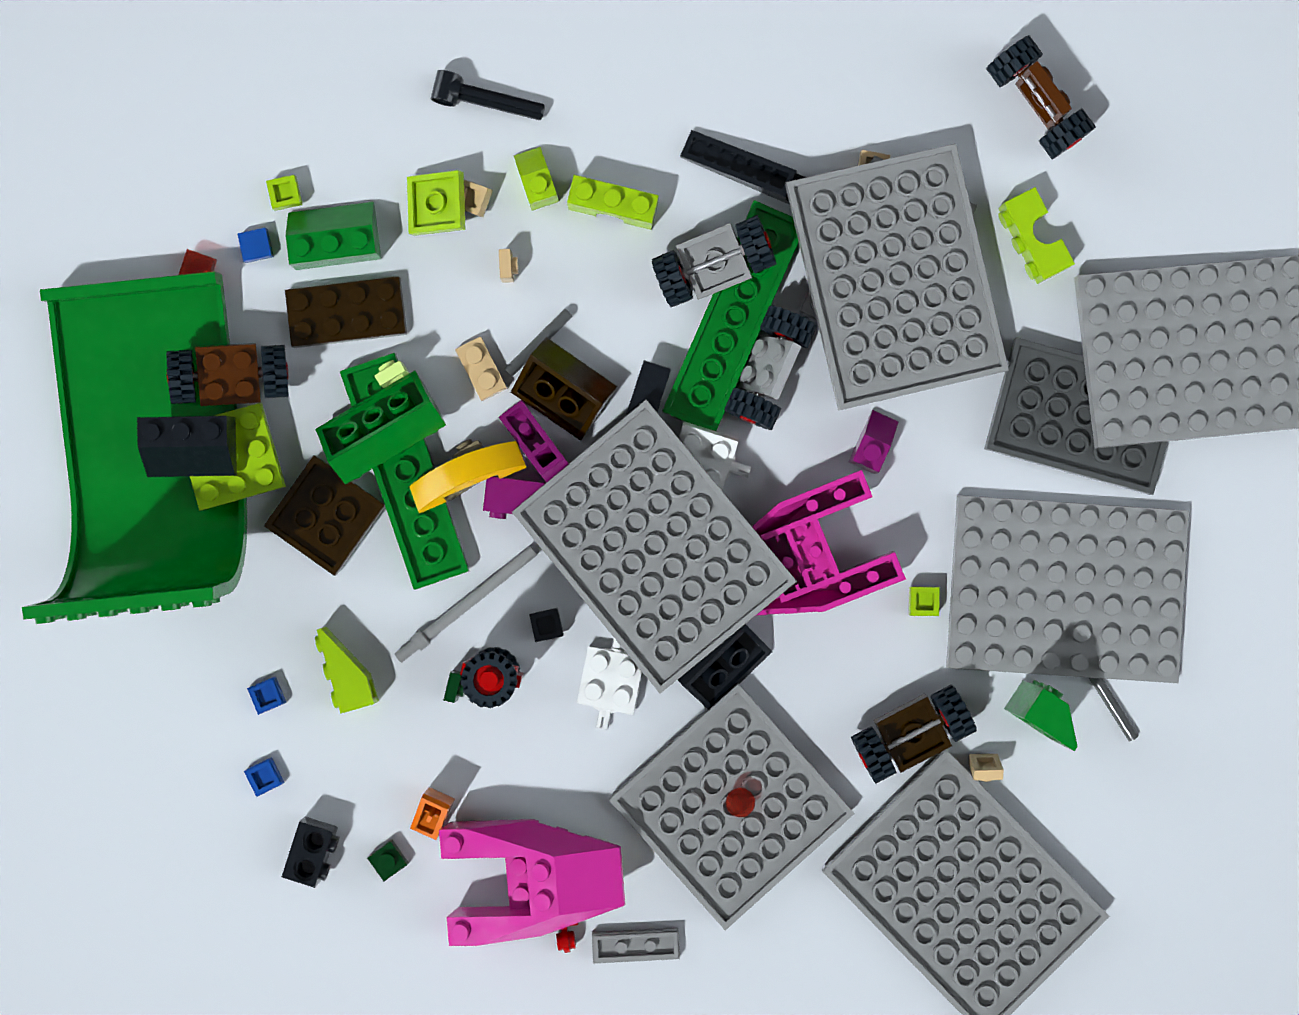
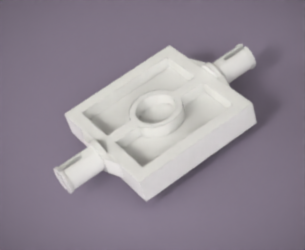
[678,421,751,490]
[577,638,642,730]

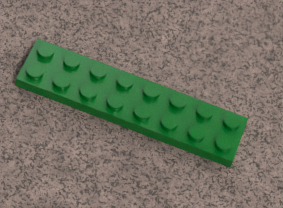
[662,200,799,431]
[340,353,470,590]

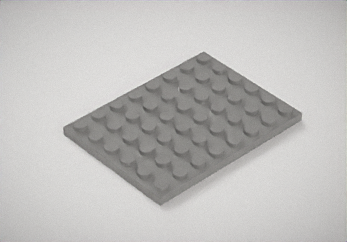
[785,143,1009,411]
[1074,255,1299,449]
[512,400,797,694]
[946,495,1189,683]
[822,750,1110,1015]

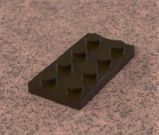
[285,276,407,348]

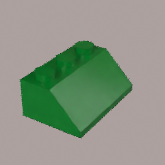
[285,202,381,270]
[1004,680,1078,751]

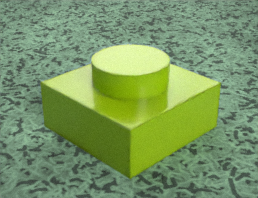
[266,175,303,211]
[909,587,940,616]

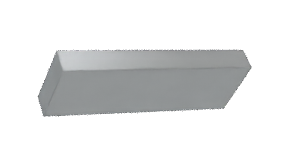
[592,928,680,964]

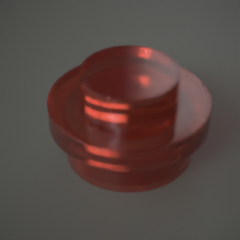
[726,787,755,817]

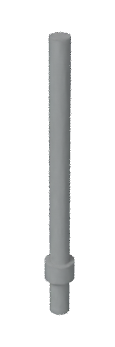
[395,546,537,663]

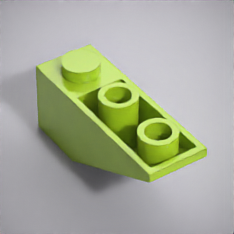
[315,627,379,714]

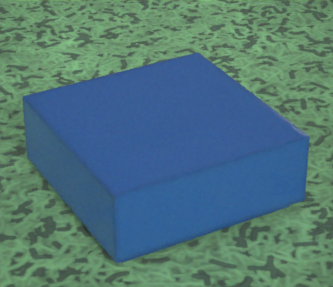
[237,228,274,263]
[247,676,287,715]
[244,757,285,797]

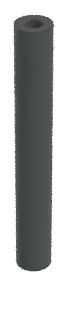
[504,309,573,377]
[1089,678,1139,742]

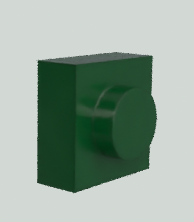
[443,670,464,703]
[367,839,409,882]

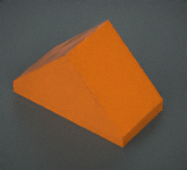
[410,787,455,840]

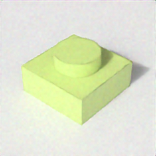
[374,360,409,388]

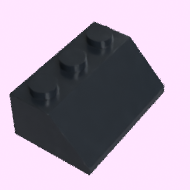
[137,416,237,477]
[678,624,772,709]

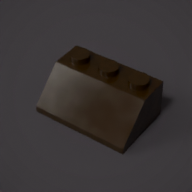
[511,337,617,441]

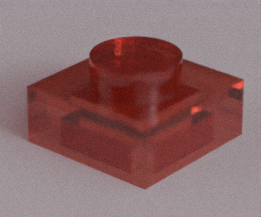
[178,249,217,275]

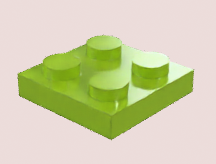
[407,170,466,236]

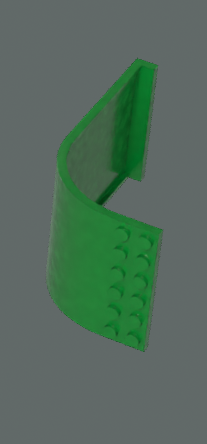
[22,271,247,624]

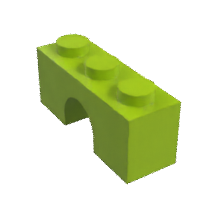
[567,175,659,230]
[998,187,1075,284]

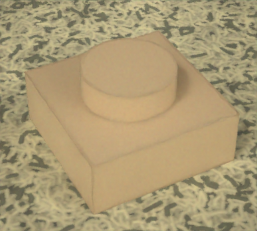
[464,180,493,217]
[499,249,519,283]
[968,754,1004,782]

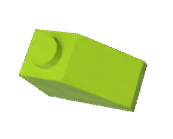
[514,147,559,211]

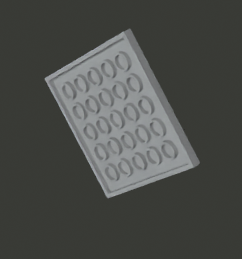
[609,683,855,930]

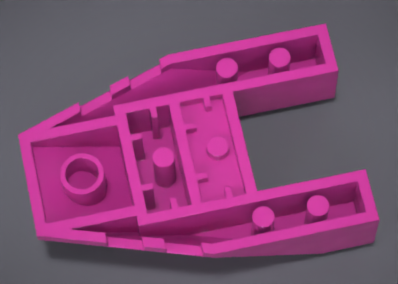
[752,470,906,616]
[439,819,625,946]

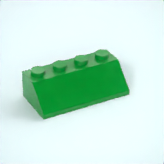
[315,370,446,485]

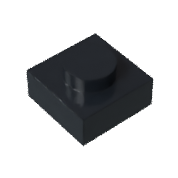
[529,608,564,642]

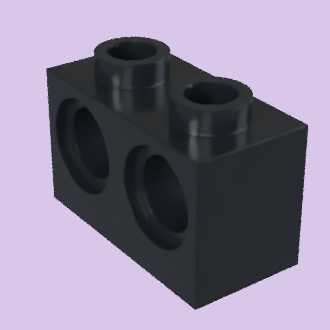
[281,816,340,888]

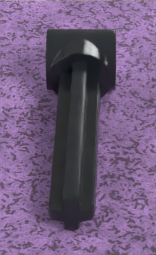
[430,70,545,120]

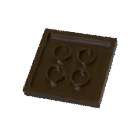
[264,455,385,576]

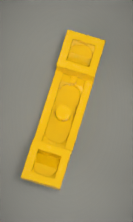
[409,441,527,513]

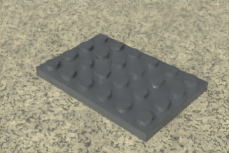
[984,338,1168,495]

